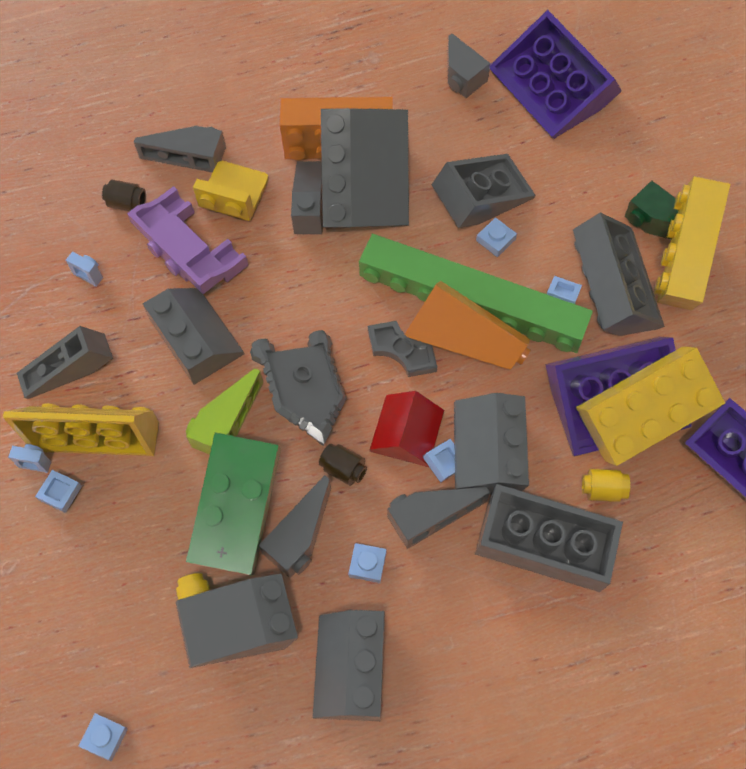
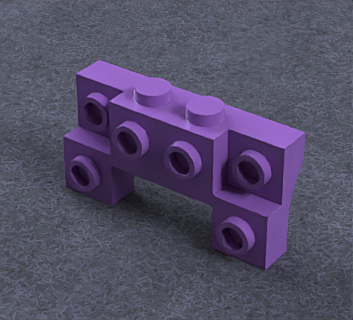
[127,186,248,294]

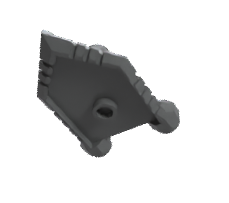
[250,330,346,446]

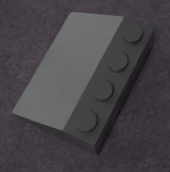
[321,108,409,227]

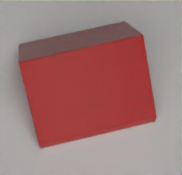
[369,390,445,467]

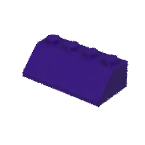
[685,398,746,498]

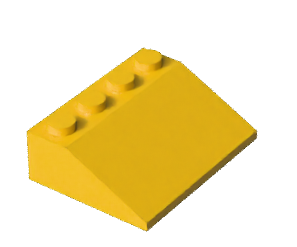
[3,403,159,456]

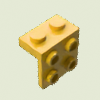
[193,161,269,221]

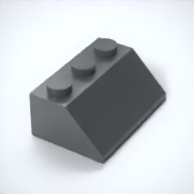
[142,288,244,385]
[454,393,529,494]
[312,610,385,722]

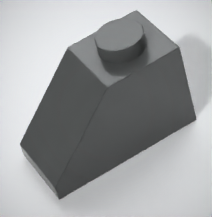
[447,34,490,98]

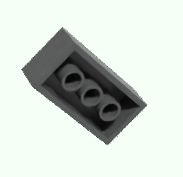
[475,484,623,592]

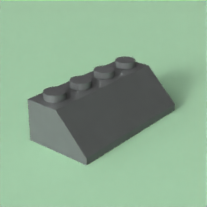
[573,212,665,336]

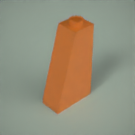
[404,281,531,370]

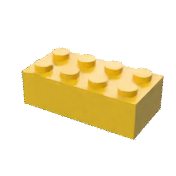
[654,176,730,311]
[576,347,725,466]

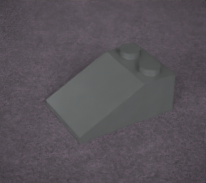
[431,154,536,228]
[175,574,298,668]

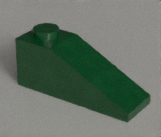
[624,181,678,240]

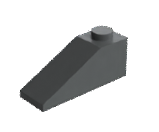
[134,126,226,173]
[291,161,323,234]
[17,326,113,399]
[259,475,331,578]
[387,487,490,549]

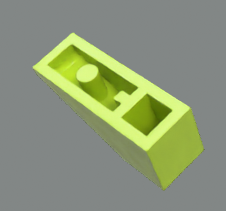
[186,368,264,455]

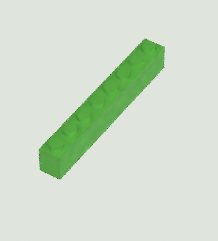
[359,233,593,353]

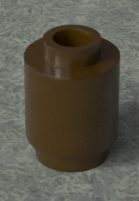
[102,179,146,211]
[319,444,367,486]

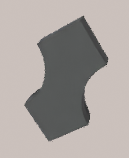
[368,321,437,377]

